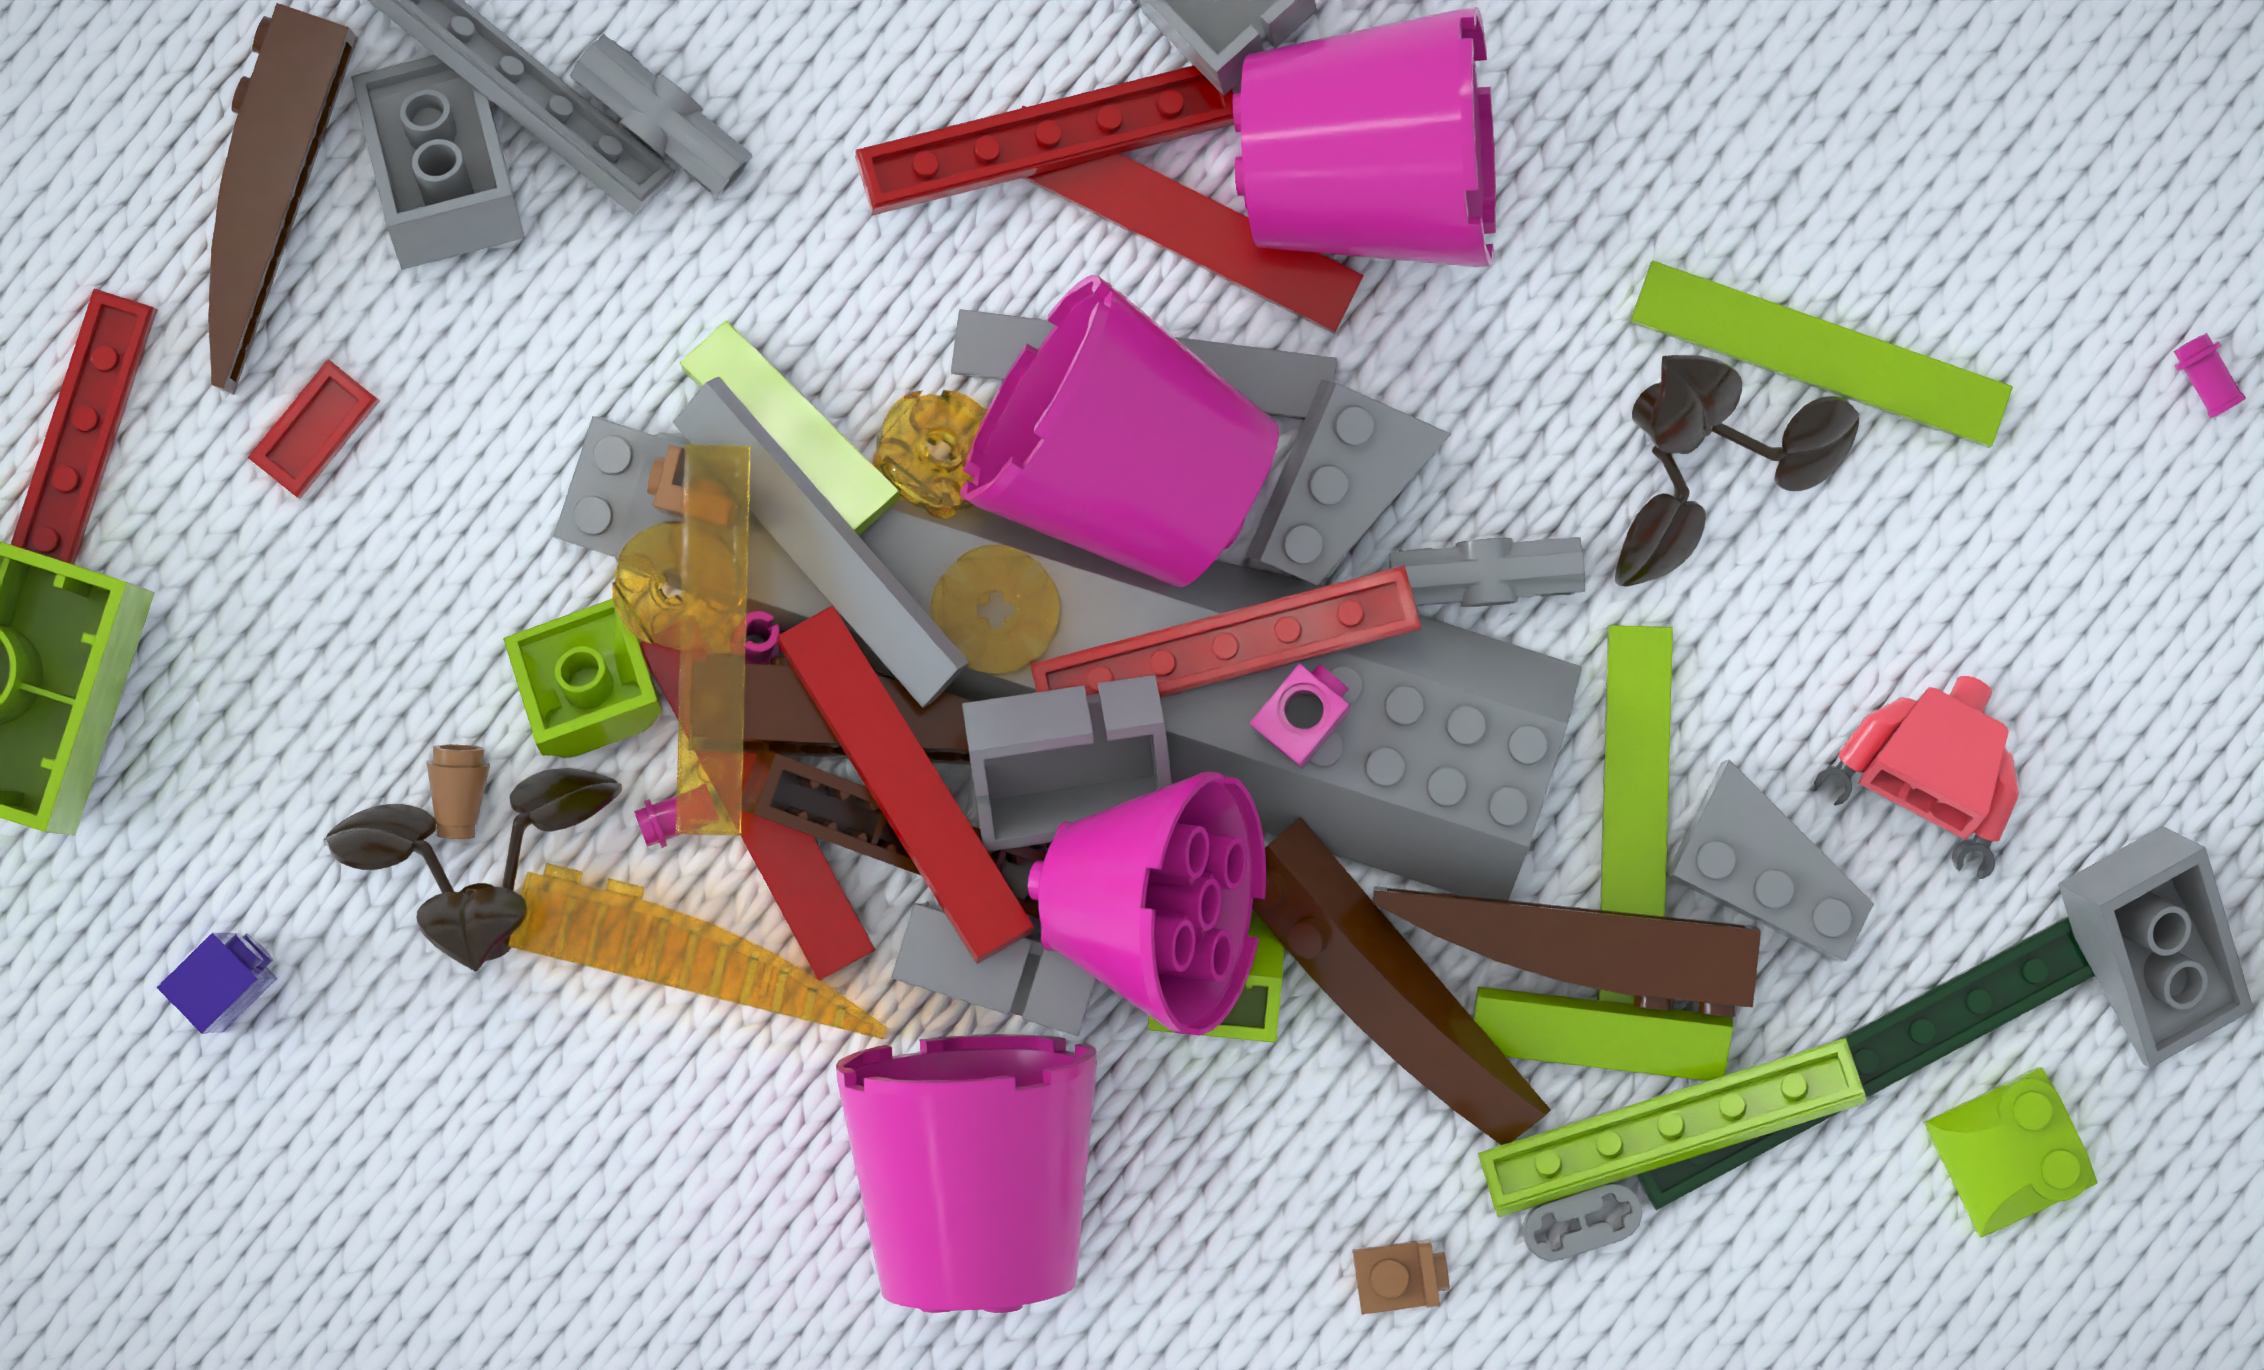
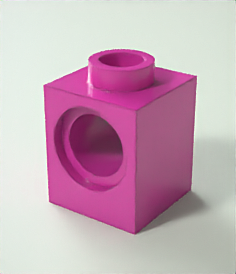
[1249,663,1352,769]

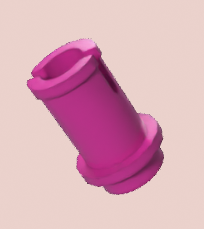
[2173,333,2246,418]
[730,611,780,665]
[634,783,720,848]

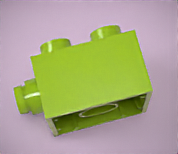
[0,542,155,836]

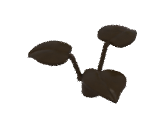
[1615,355,1860,587]
[323,768,622,972]

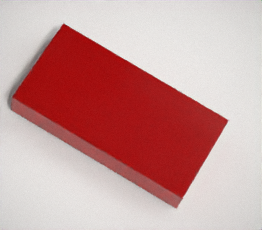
[248,359,380,499]

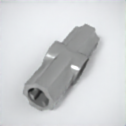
[569,34,753,198]
[1389,537,1585,607]

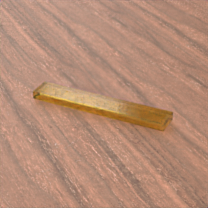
[676,444,750,835]

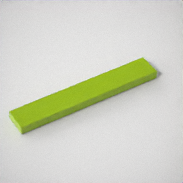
[1630,260,2013,448]
[1597,625,1673,1005]
[1478,1038,1867,1218]

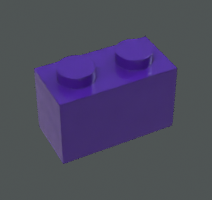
[156,932,278,1034]

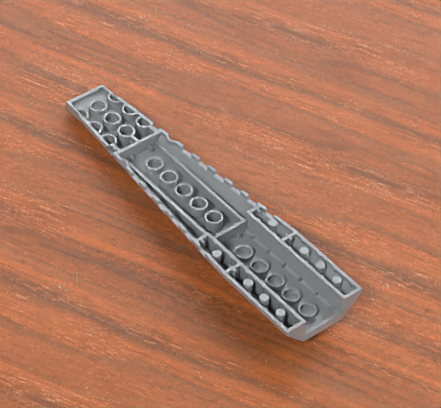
[553,416,1582,900]

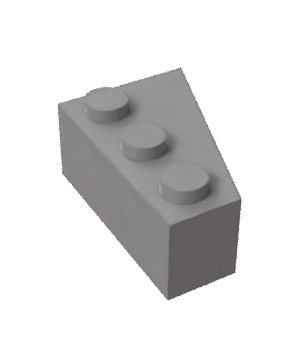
[1246,380,1452,586]
[1666,759,1874,961]

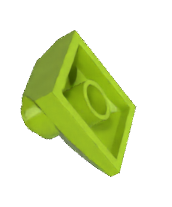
[503,595,663,758]
[1923,1067,2098,1238]

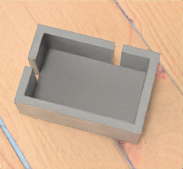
[1130,0,1317,96]
[962,675,1172,852]
[891,895,1096,1036]

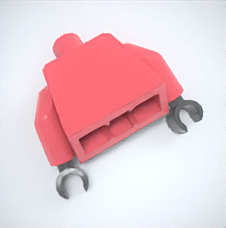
[1814,676,2019,879]

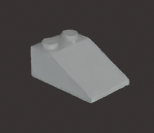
[351,55,525,270]
[2058,826,2254,1068]

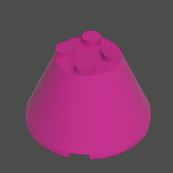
[1028,771,1266,1036]

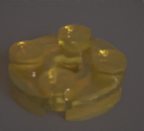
[873,390,987,519]
[612,520,744,650]
[931,545,1061,675]

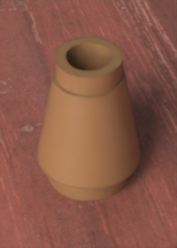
[426,744,490,839]

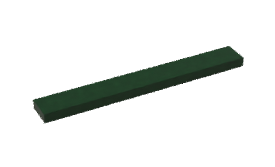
[1636,916,2095,1210]

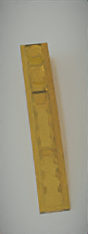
[508,863,889,1039]

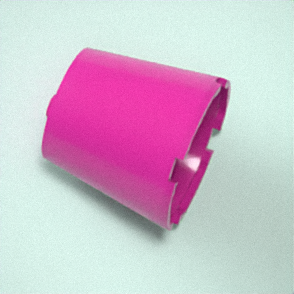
[1233,7,1496,267]
[960,275,1279,588]
[836,1034,1097,1313]

